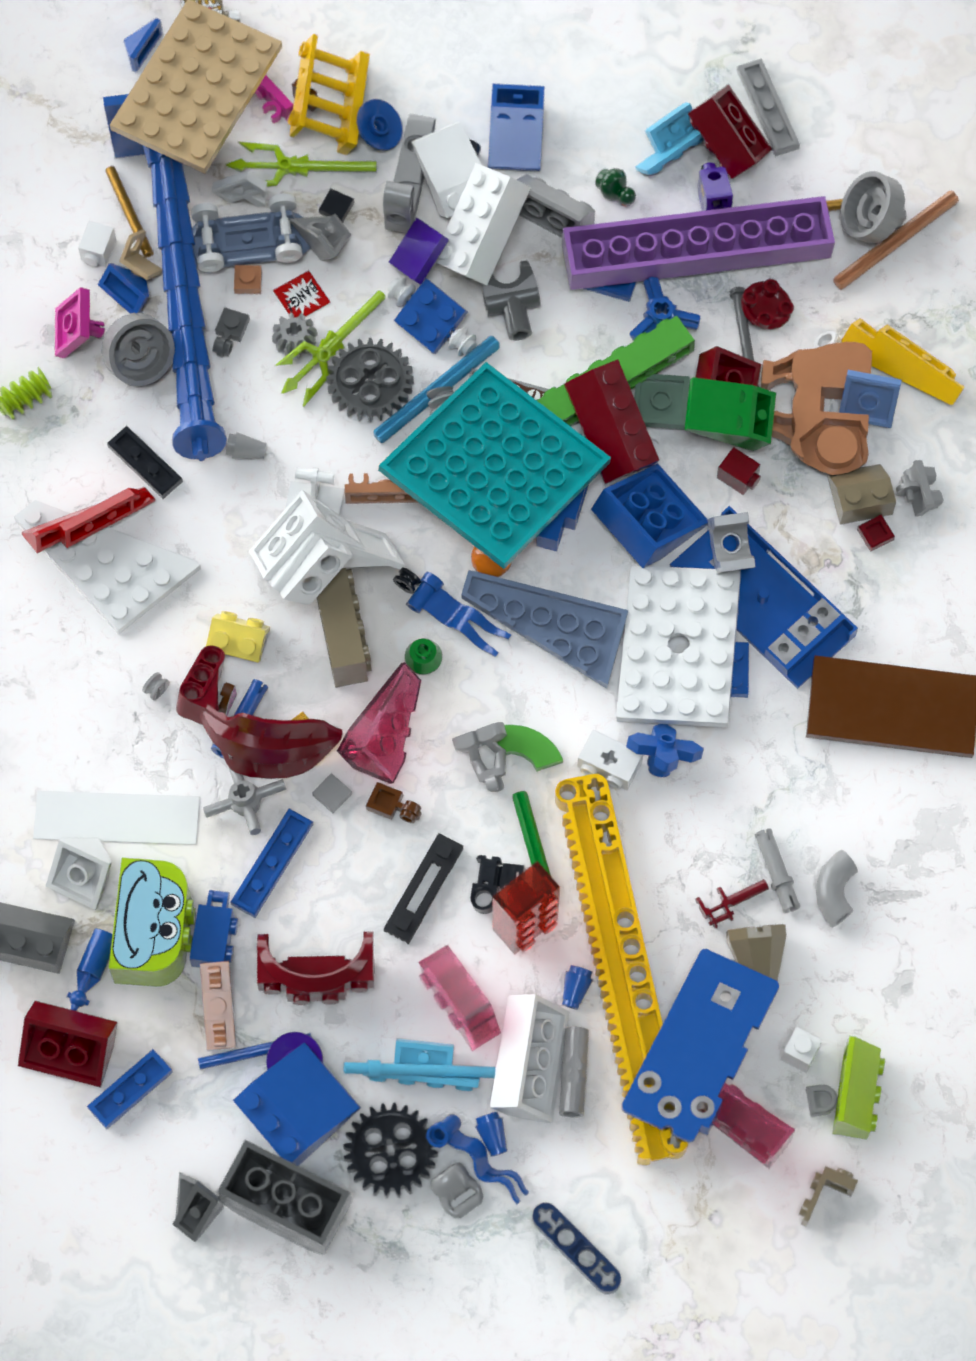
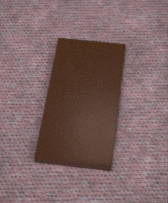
[806,655,976,758]

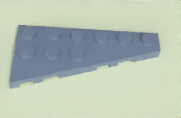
[461,570,628,689]

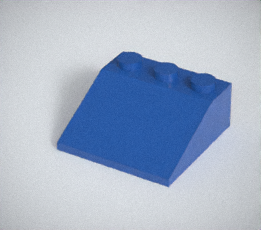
[591,463,708,568]
[233,1043,361,1166]

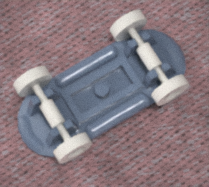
[191,194,310,272]

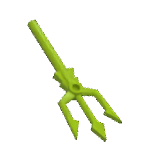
[226,141,377,187]
[274,290,386,407]

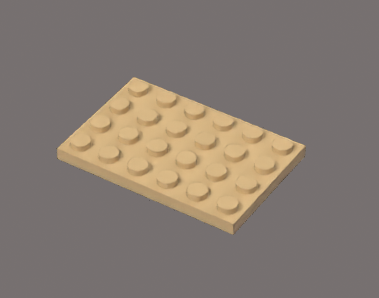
[110,0,282,174]

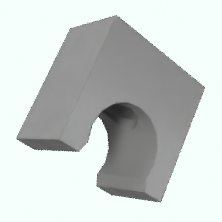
[708,512,755,573]

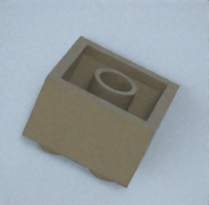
[827,464,896,525]

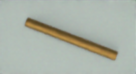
[105,166,154,258]

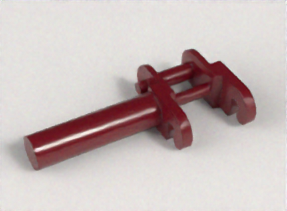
[695,879,769,929]

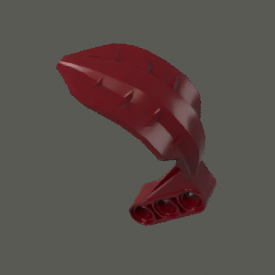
[176,645,343,779]

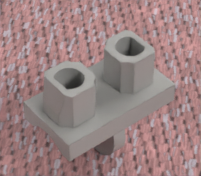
[896,460,944,516]

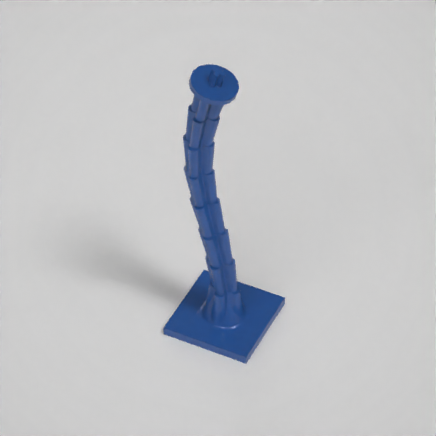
[103,94,227,461]

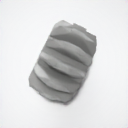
[272,312,317,359]

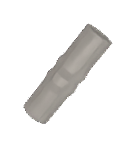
[559,1027,589,1117]

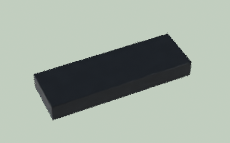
[107,426,183,499]

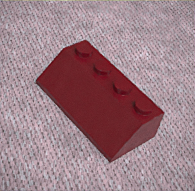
[564,359,659,484]

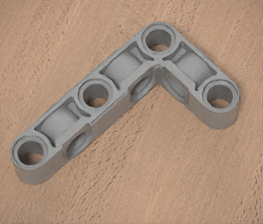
[383,114,436,233]

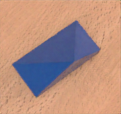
[124,18,163,73]
[97,263,149,313]

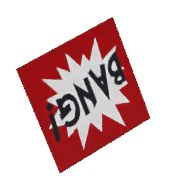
[273,270,331,318]

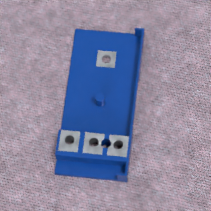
[670,506,858,689]

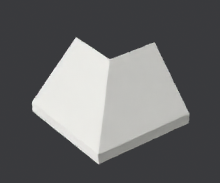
[45,838,112,910]

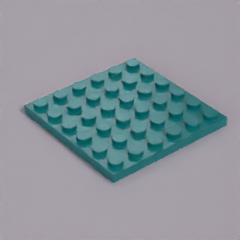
[378,362,611,569]

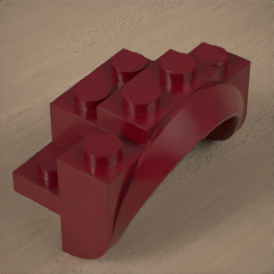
[257,931,375,1005]

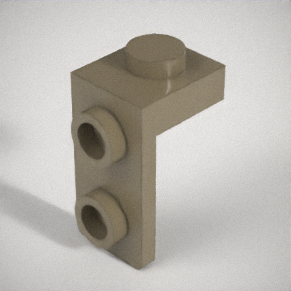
[799,1166,858,1227]

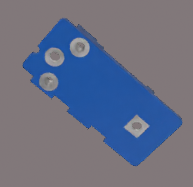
[622,949,779,1143]

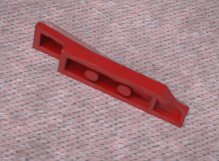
[21,487,155,554]

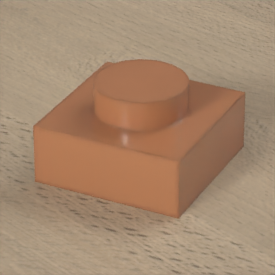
[234,265,262,294]

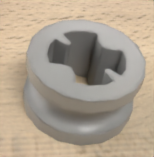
[142,672,170,700]

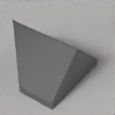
[172,1172,224,1242]

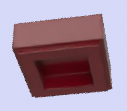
[857,514,895,552]

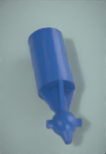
[67,928,113,1011]

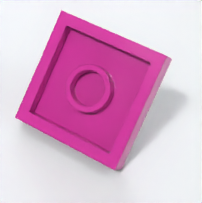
[55,287,105,358]

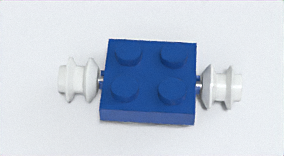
[387,277,477,356]

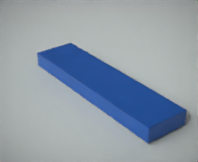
[230,809,314,918]

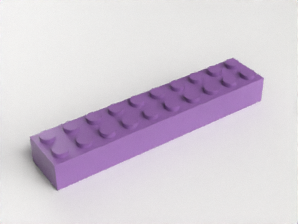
[562,196,835,290]

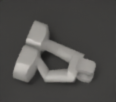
[452,722,507,792]

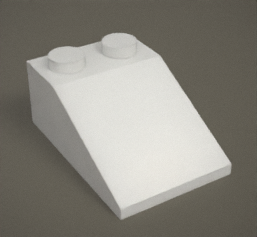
[411,121,481,218]

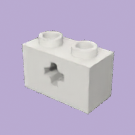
[577,729,643,791]

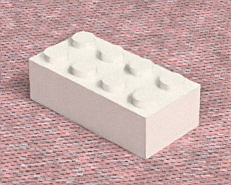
[435,163,531,286]

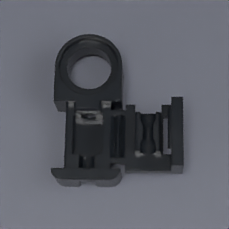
[470,855,526,914]

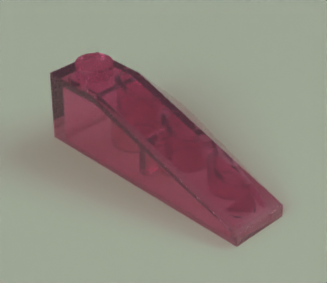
[337,662,421,784]

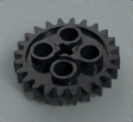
[343,1103,438,1199]

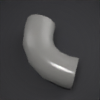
[816,850,858,927]

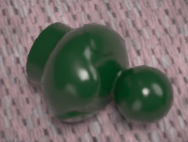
[595,168,636,206]

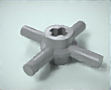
[203,768,286,835]

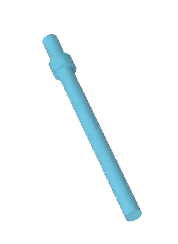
[344,1060,496,1078]

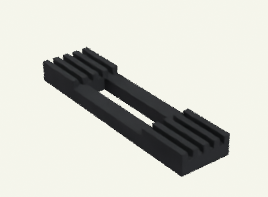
[384,833,463,944]

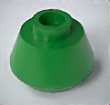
[404,638,442,675]

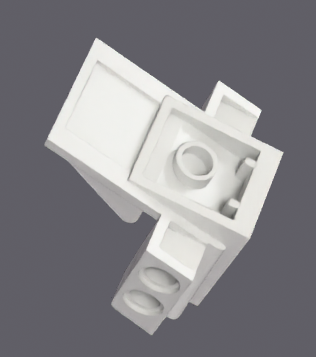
[249,490,405,604]

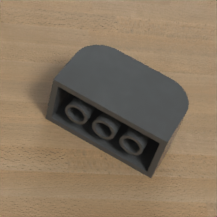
[217,1140,352,1255]

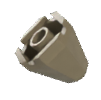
[726,924,787,981]

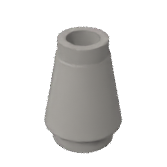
[226,432,266,459]

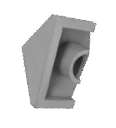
[289,214,351,260]

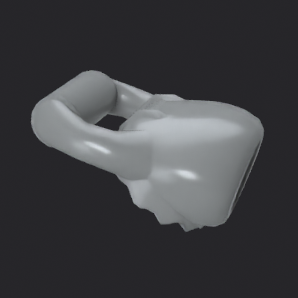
[430,1162,483,1218]

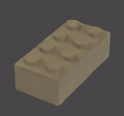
[317,568,372,688]

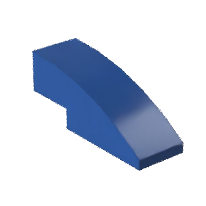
[536,485,589,552]

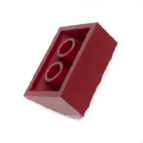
[688,84,772,179]
[695,346,761,387]
[18,1001,118,1087]

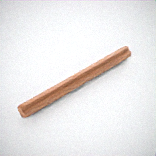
[833,190,959,290]

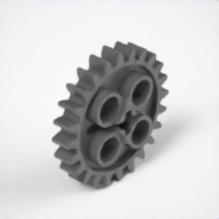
[326,338,414,422]

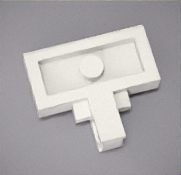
[211,170,268,207]

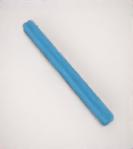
[373,336,500,443]

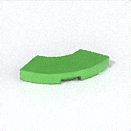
[496,725,563,771]

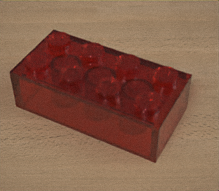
[493,861,560,955]

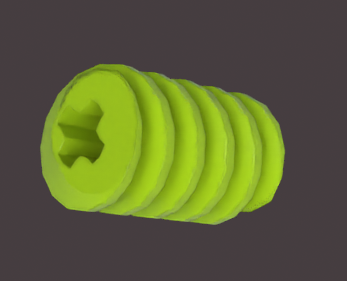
[0,366,52,420]

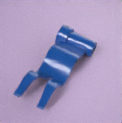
[406,571,511,657]
[426,1114,529,1204]

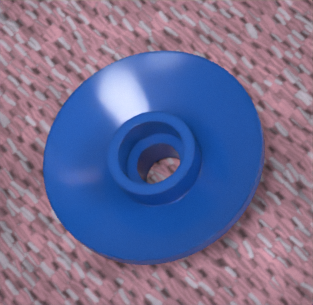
[357,99,403,151]

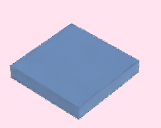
[839,370,901,428]

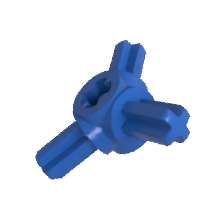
[629,276,700,340]

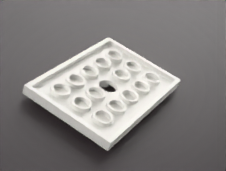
[616,565,741,727]

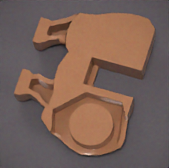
[760,342,872,476]

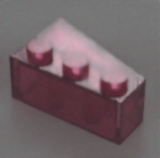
[418,944,501,1051]
[701,1083,795,1169]

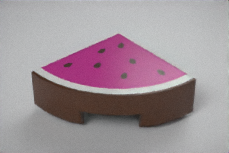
[218,682,237,716]

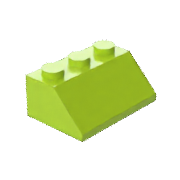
[832,1036,885,1140]

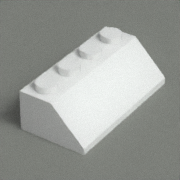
[490,994,570,1123]

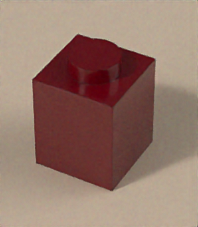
[717,447,761,495]

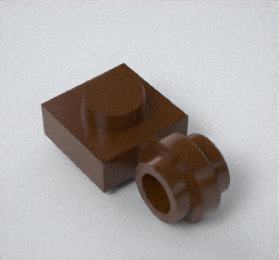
[366,782,422,824]

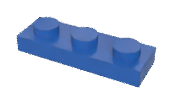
[87,1049,173,1130]

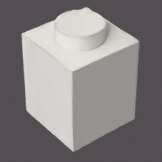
[78,221,116,267]
[781,1026,822,1073]

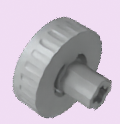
[840,171,906,244]
[101,313,175,386]

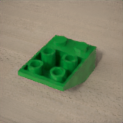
[684,377,776,451]

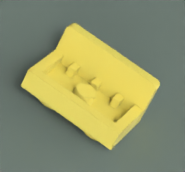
[206,611,270,663]

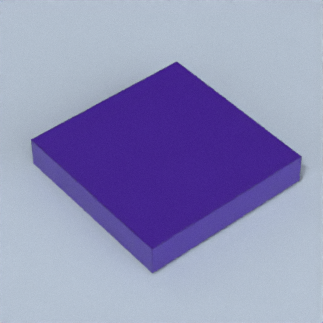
[389,217,449,285]

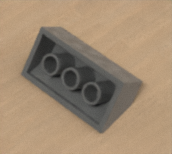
[0,902,75,974]

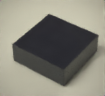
[319,188,354,223]

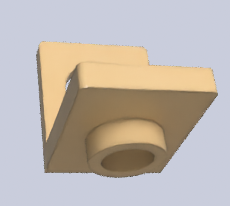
[119,230,162,280]

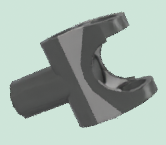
[482,260,541,341]

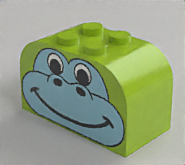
[109,858,196,987]

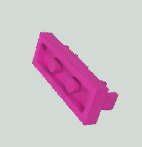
[255,75,294,123]

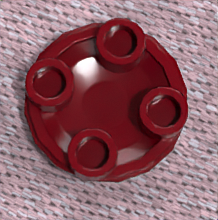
[741,279,794,330]

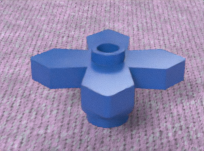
[626,724,704,777]

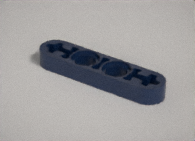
[532,1202,621,1295]

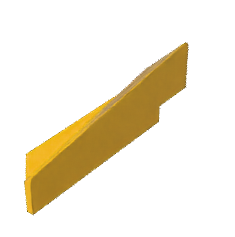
[841,318,965,405]

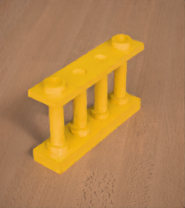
[288,34,370,155]

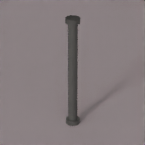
[729,287,759,387]

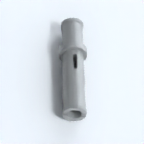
[755,828,801,913]

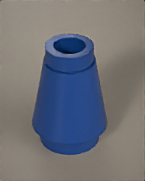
[562,965,593,1010]
[475,1111,507,1157]

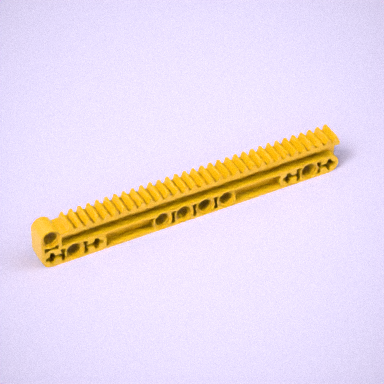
[555,774,688,1165]

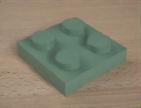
[634,374,690,430]

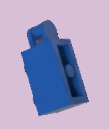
[189,890,238,968]

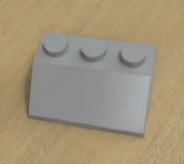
[517,174,595,238]

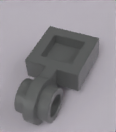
[212,307,250,357]

